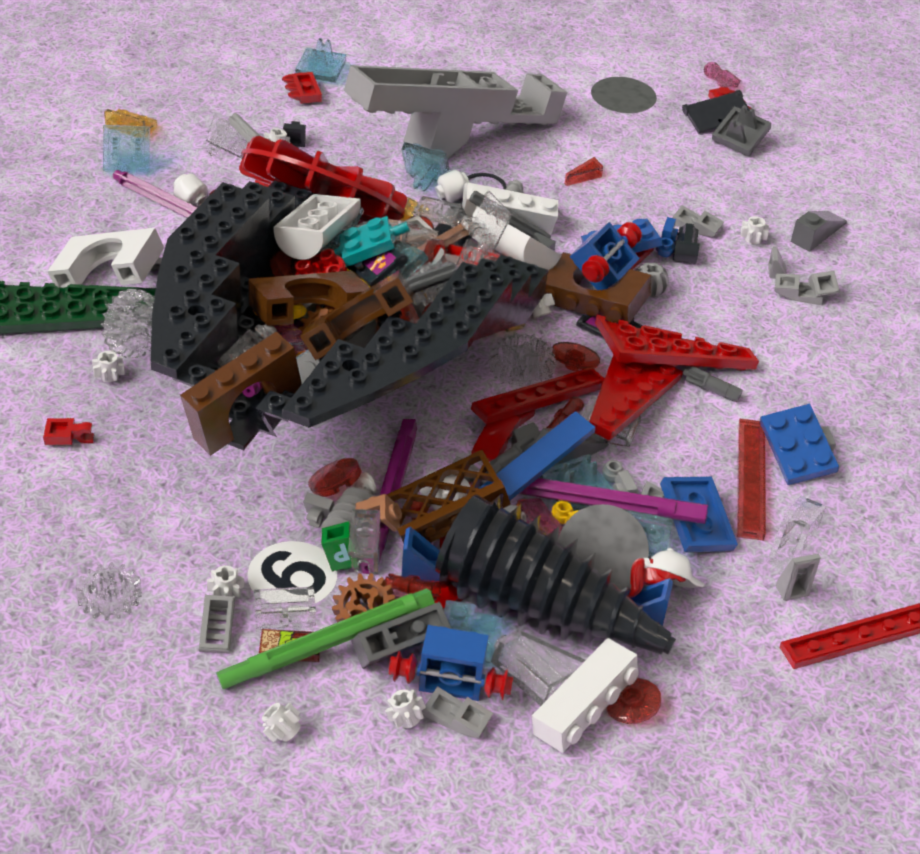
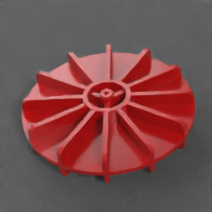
[239,136,408,226]

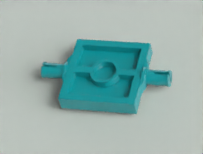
[334,216,410,267]

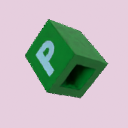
[321,521,360,572]

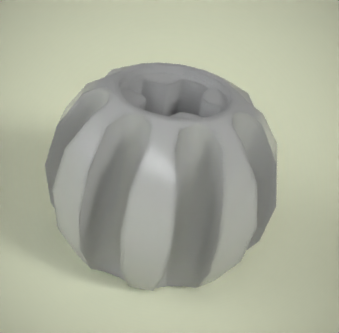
[636,262,669,298]

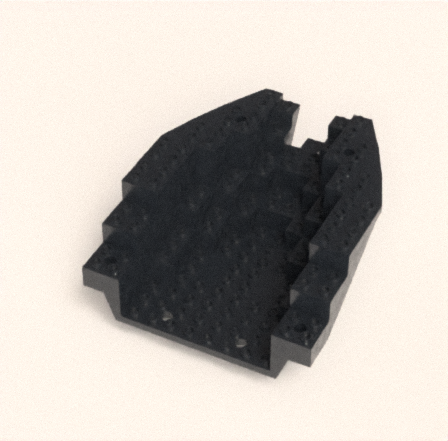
[150,180,548,451]

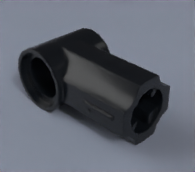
[673,223,700,264]

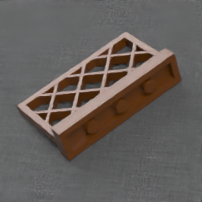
[386,450,511,544]

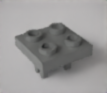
[712,105,771,157]

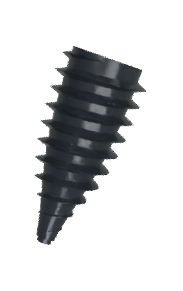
[435,494,676,655]

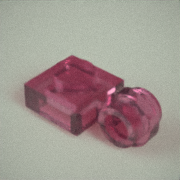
[703,62,741,88]

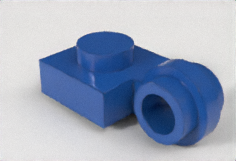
[656,217,678,257]

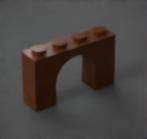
[545,252,652,324]
[300,270,414,361]
[249,271,370,326]
[180,332,302,456]

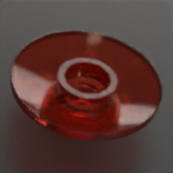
[551,342,600,371]

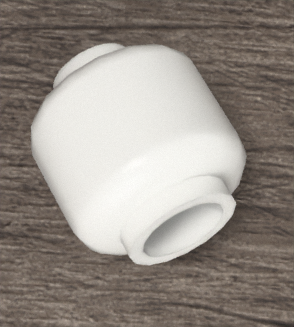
[435,170,470,203]
[173,174,208,207]

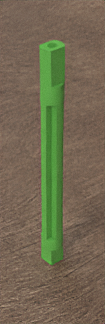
[216,588,435,690]

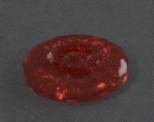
[605,678,661,724]

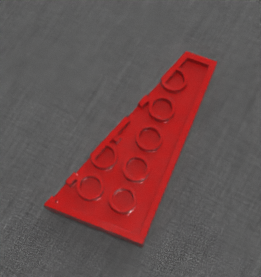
[595,315,759,371]
[589,354,683,441]

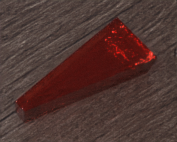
[564,157,603,186]

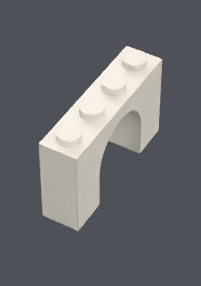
[47,228,164,288]

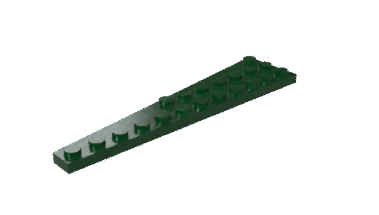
[0,281,156,334]

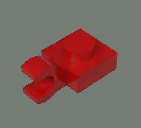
[43,418,95,445]

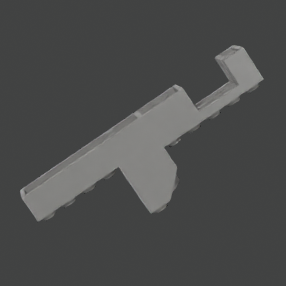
[344,65,568,164]

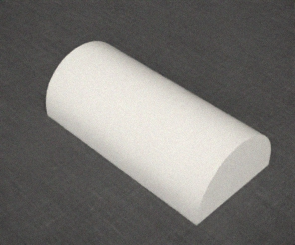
[274,194,361,260]
[471,206,562,271]

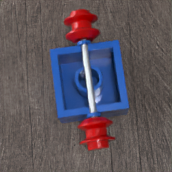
[569,222,642,290]
[388,625,513,701]

